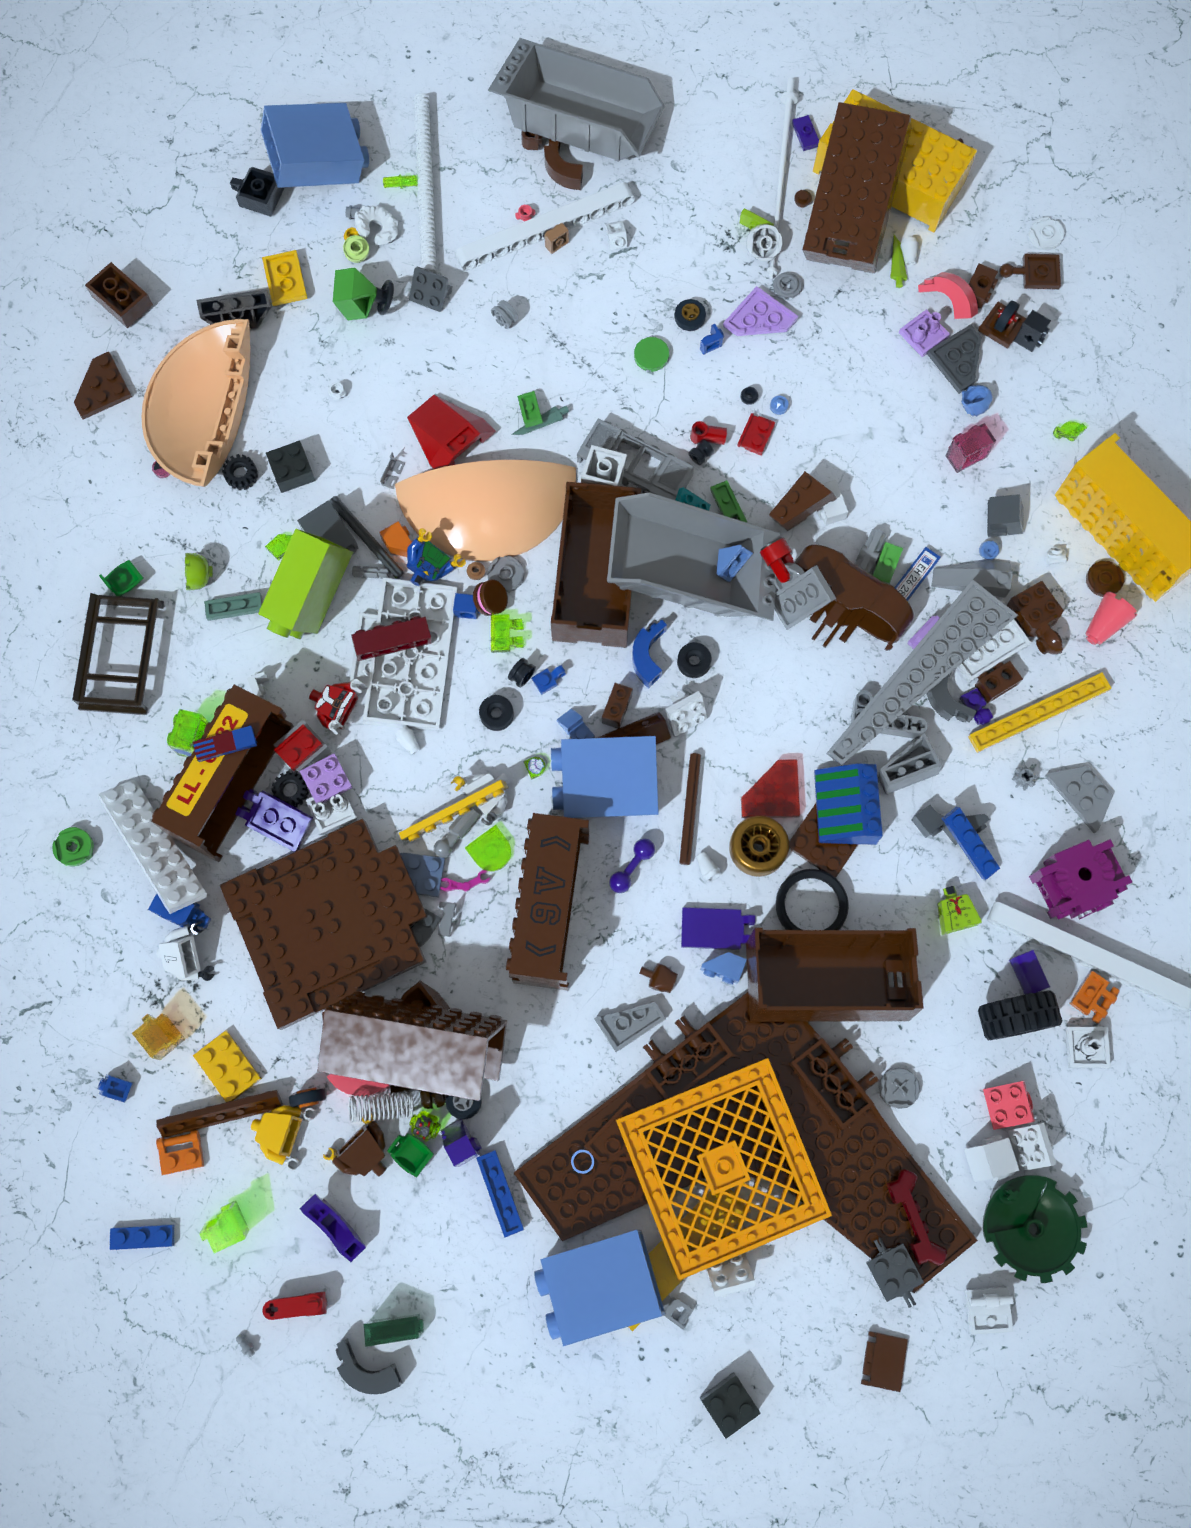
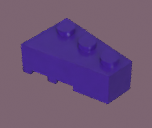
[440,1119,482,1167]

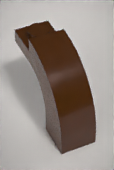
[544,139,583,190]

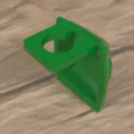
[99,560,144,596]
[387,1133,434,1178]

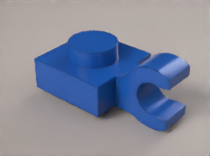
[531,665,566,695]

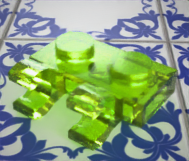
[491,614,524,653]

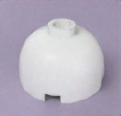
[746,224,782,262]

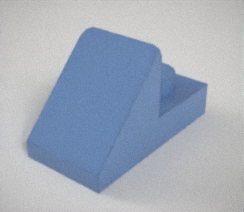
[556,709,595,739]

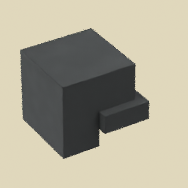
[987,494,1023,537]

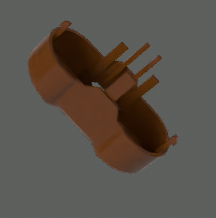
[794,545,914,651]

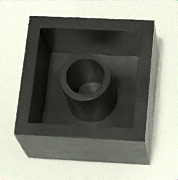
[266,440,316,493]
[700,1372,761,1439]

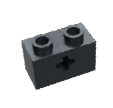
[1014,310,1051,352]

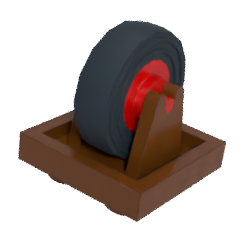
[978,300,1026,349]

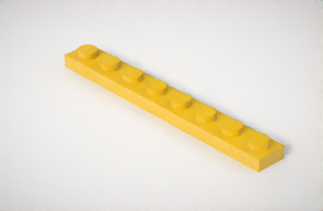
[968,672,1112,753]

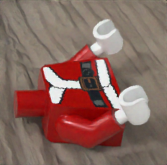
[309,679,364,735]

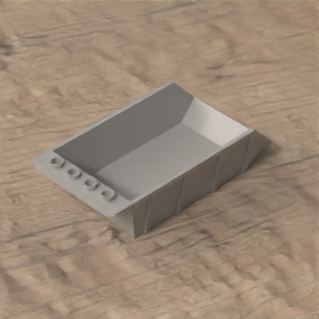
[488,38,665,162]
[607,492,780,621]

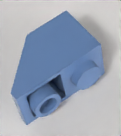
[700,952,747,985]

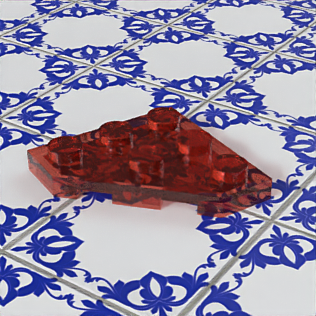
[741,759,800,818]

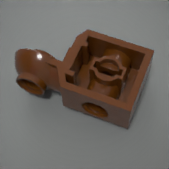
[1007,581,1064,655]

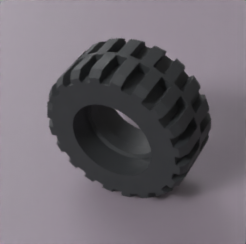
[978,990,1062,1041]

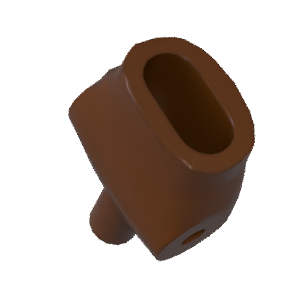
[639,964,678,993]

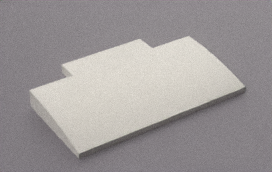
[350,578,457,730]

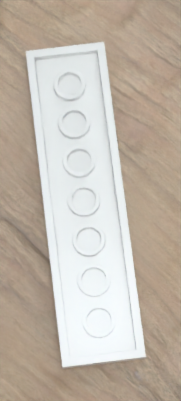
[98,779,207,914]

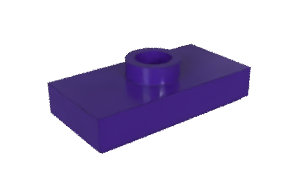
[792,115,819,151]

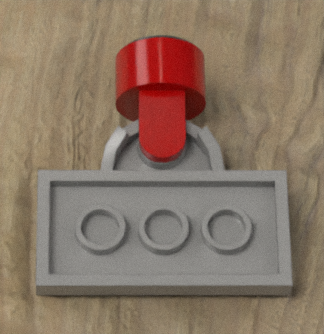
[760,537,836,630]

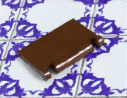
[861,1331,908,1392]

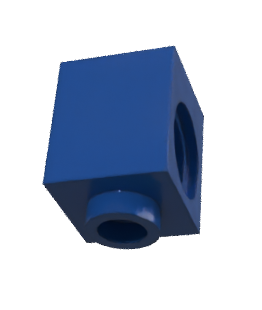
[453,593,480,619]

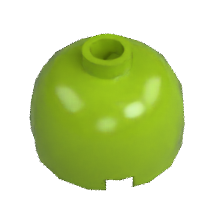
[185,553,213,590]

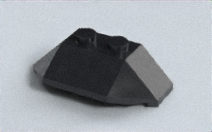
[196,289,271,329]

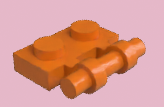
[1069,971,1120,1024]

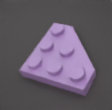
[723,286,798,336]

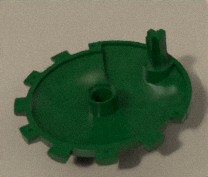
[983,1175,1088,1283]

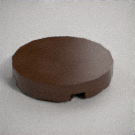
[1086,561,1125,597]

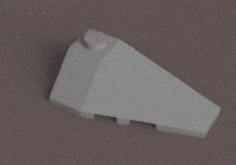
[931,560,1013,598]

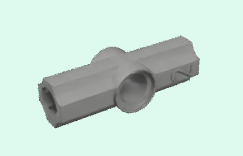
[856,529,887,573]

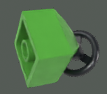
[332,267,394,321]

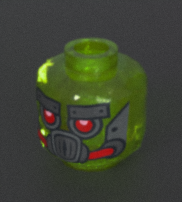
[409,1111,441,1141]

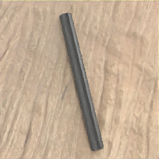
[329,496,404,579]

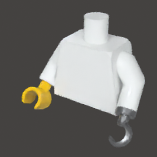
[451,773,511,825]

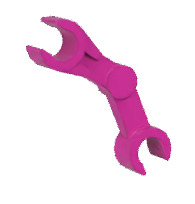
[440,870,491,892]

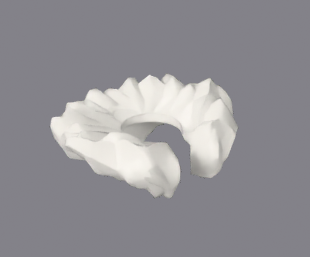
[355,205,398,246]

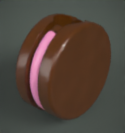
[473,579,508,616]

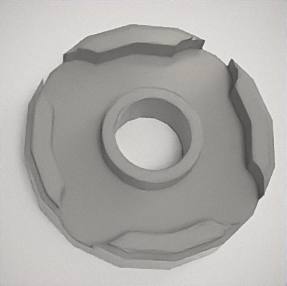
[487,556,524,592]

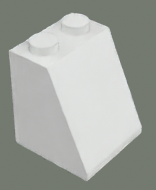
[581,445,627,486]

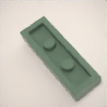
[204,592,262,621]

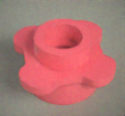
[515,204,536,222]

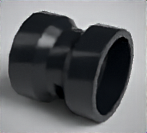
[689,439,714,465]

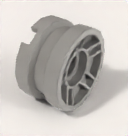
[491,300,518,329]

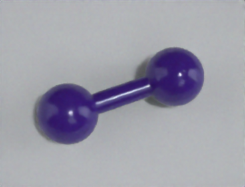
[609,838,655,893]

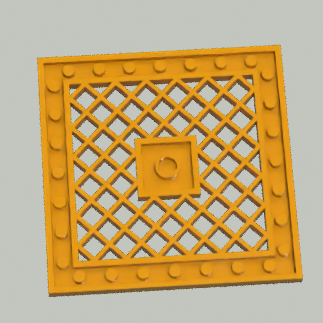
[616,1058,832,1281]

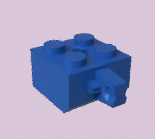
[148,893,211,929]

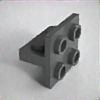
[409,266,453,312]

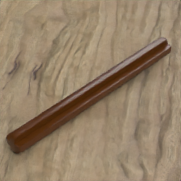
[679,753,701,865]

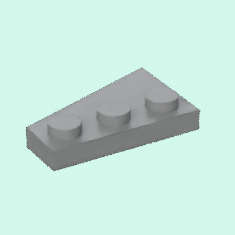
[594,1002,666,1052]

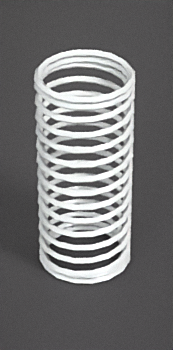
[348,1091,413,1123]

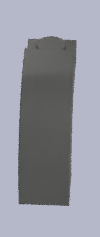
[927,672,976,723]
[336,1338,403,1394]

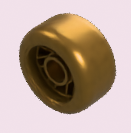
[729,816,789,877]

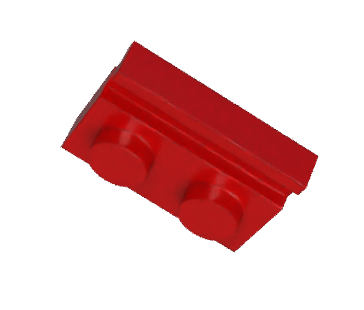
[737,413,776,456]
[274,724,323,771]

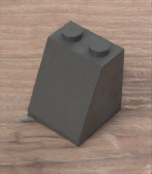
[297,500,359,555]

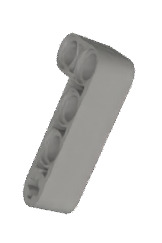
[851,690,928,739]

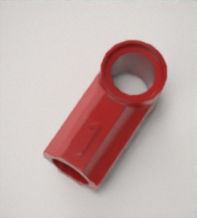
[690,421,727,445]

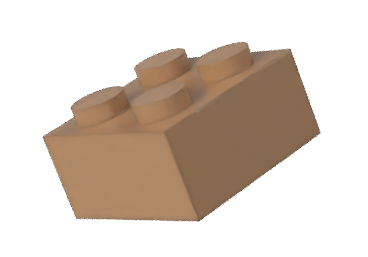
[544,223,569,254]

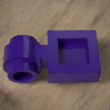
[959,688,993,725]

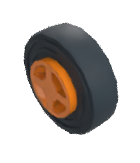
[289,1087,326,1108]

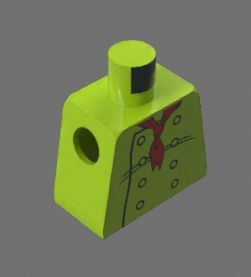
[937,886,982,935]

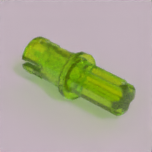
[383,174,418,189]

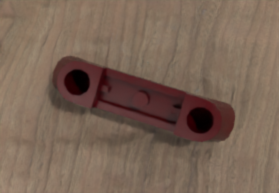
[887,1169,947,1266]

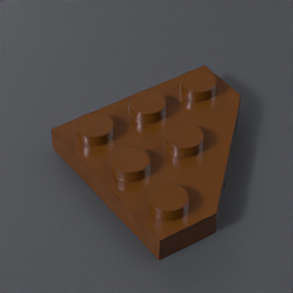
[74,351,132,420]
[584,1102,671,1161]

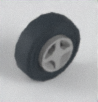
[445,1095,482,1120]

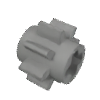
[1012,765,1038,791]

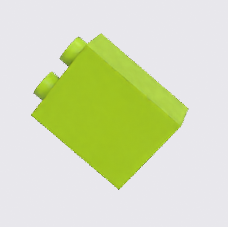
[258,528,353,639]

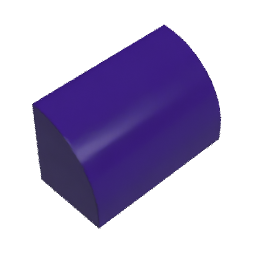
[1009,950,1050,995]

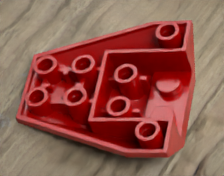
[407,395,496,469]

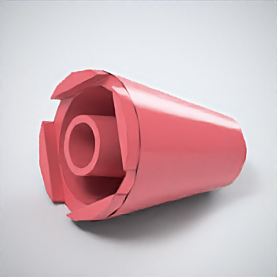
[1085,592,1137,645]

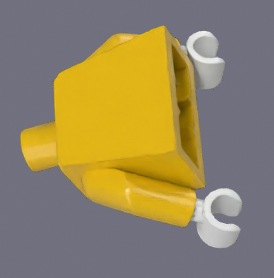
[251,1105,315,1171]

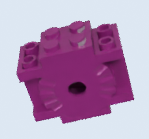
[1029,839,1133,920]

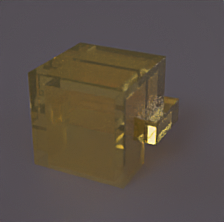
[132,1014,185,1060]

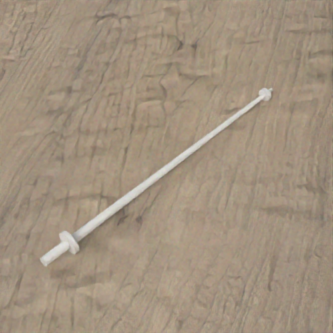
[767,77,798,279]

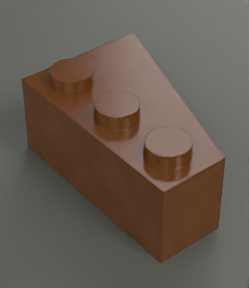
[769,471,837,531]

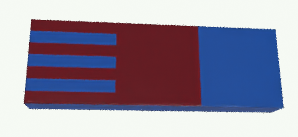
[193,726,257,762]

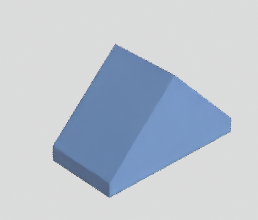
[716,545,753,582]

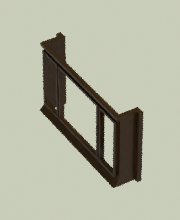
[72,593,164,715]

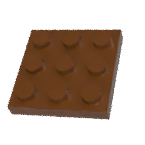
[789,803,858,878]

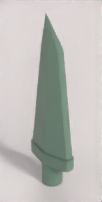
[511,406,569,435]

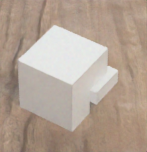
[964,1135,1020,1182]

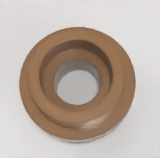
[467,562,485,580]

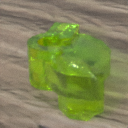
[1053,421,1087,441]

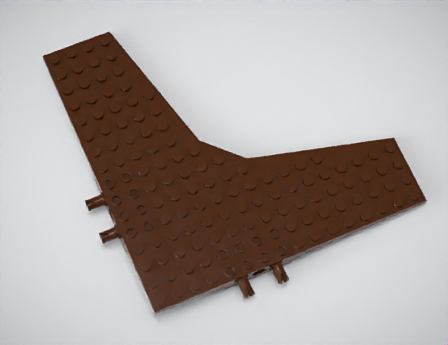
[514,992,978,1293]

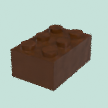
[85,262,153,328]

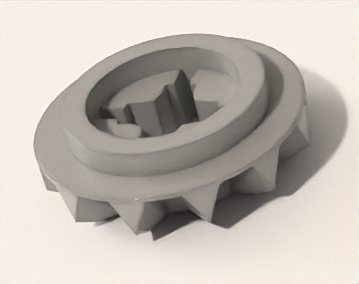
[773,273,801,300]

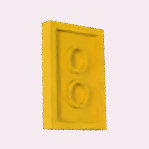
[262,250,308,306]
[193,1030,262,1102]

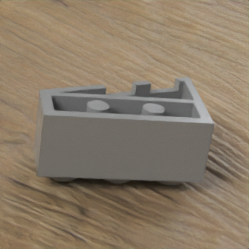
[878,733,942,794]

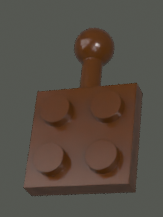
[999,254,1061,290]

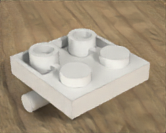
[965,1287,1013,1335]

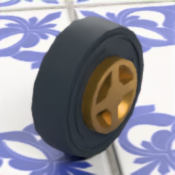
[674,299,706,331]

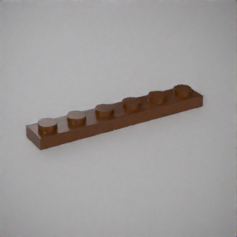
[156,1090,283,1138]

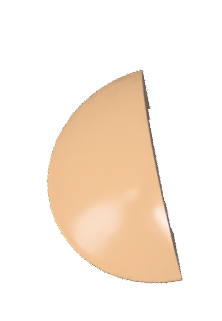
[141,319,250,487]
[395,460,576,561]

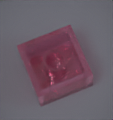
[945,423,996,473]

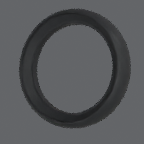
[776,869,849,930]

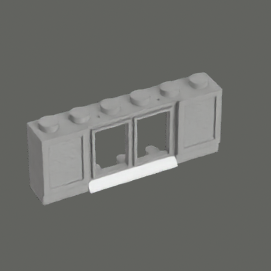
[577,418,694,500]

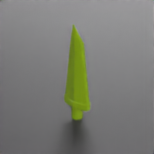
[890,235,907,288]

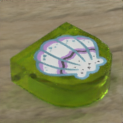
[523,757,546,780]

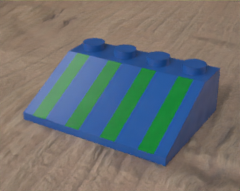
[814,763,883,845]

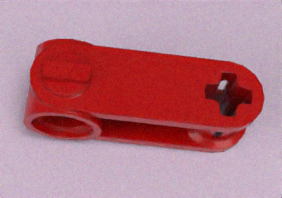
[262,1292,327,1320]

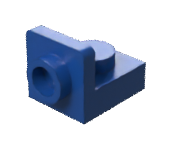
[700,324,724,355]
[97,1074,132,1103]

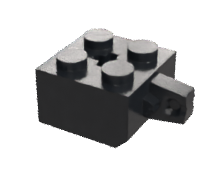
[230,167,285,217]

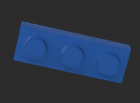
[110,1225,174,1250]

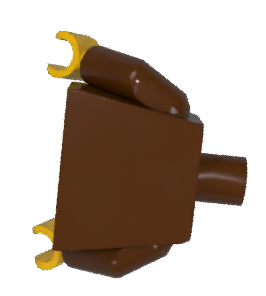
[323,1113,387,1177]

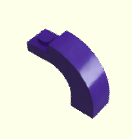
[299,1194,366,1262]

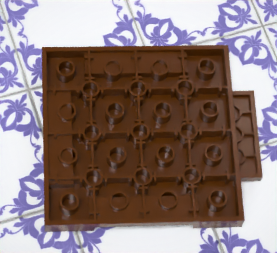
[220,818,428,1030]

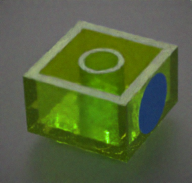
[167,709,209,757]

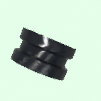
[508,658,536,688]

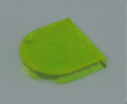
[465,825,511,872]

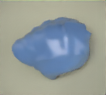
[961,385,993,417]

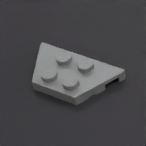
[1045,766,1113,833]

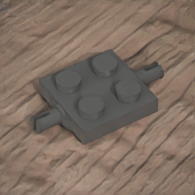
[866,1237,924,1308]

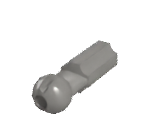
[434,808,480,858]

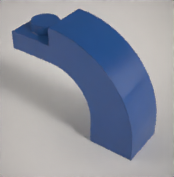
[632,620,667,689]

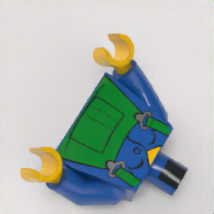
[407,528,466,586]

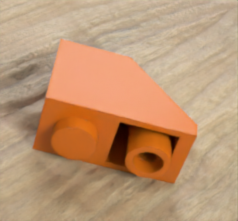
[379,521,412,557]

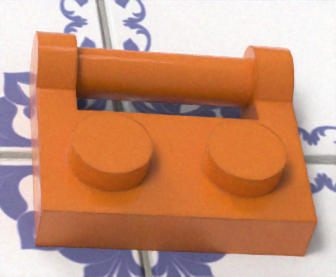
[156,1130,204,1175]

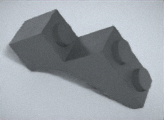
[911,805,990,845]

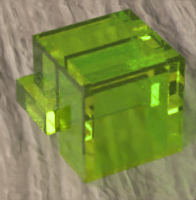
[199,1200,249,1253]

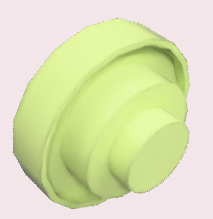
[343,235,369,263]

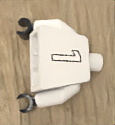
[157,920,215,981]

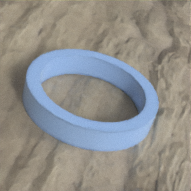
[571,1150,594,1174]

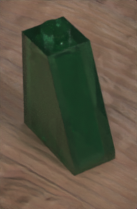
[364,1314,424,1347]

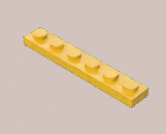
[399,780,508,842]

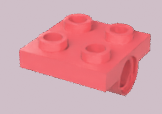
[983,1081,1035,1130]

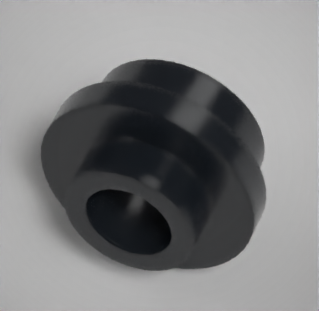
[740,387,758,405]

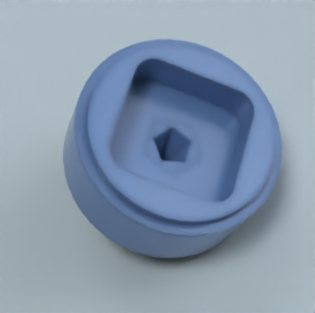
[770,396,789,415]
[979,541,999,559]

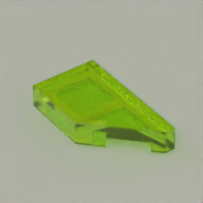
[265,534,292,561]

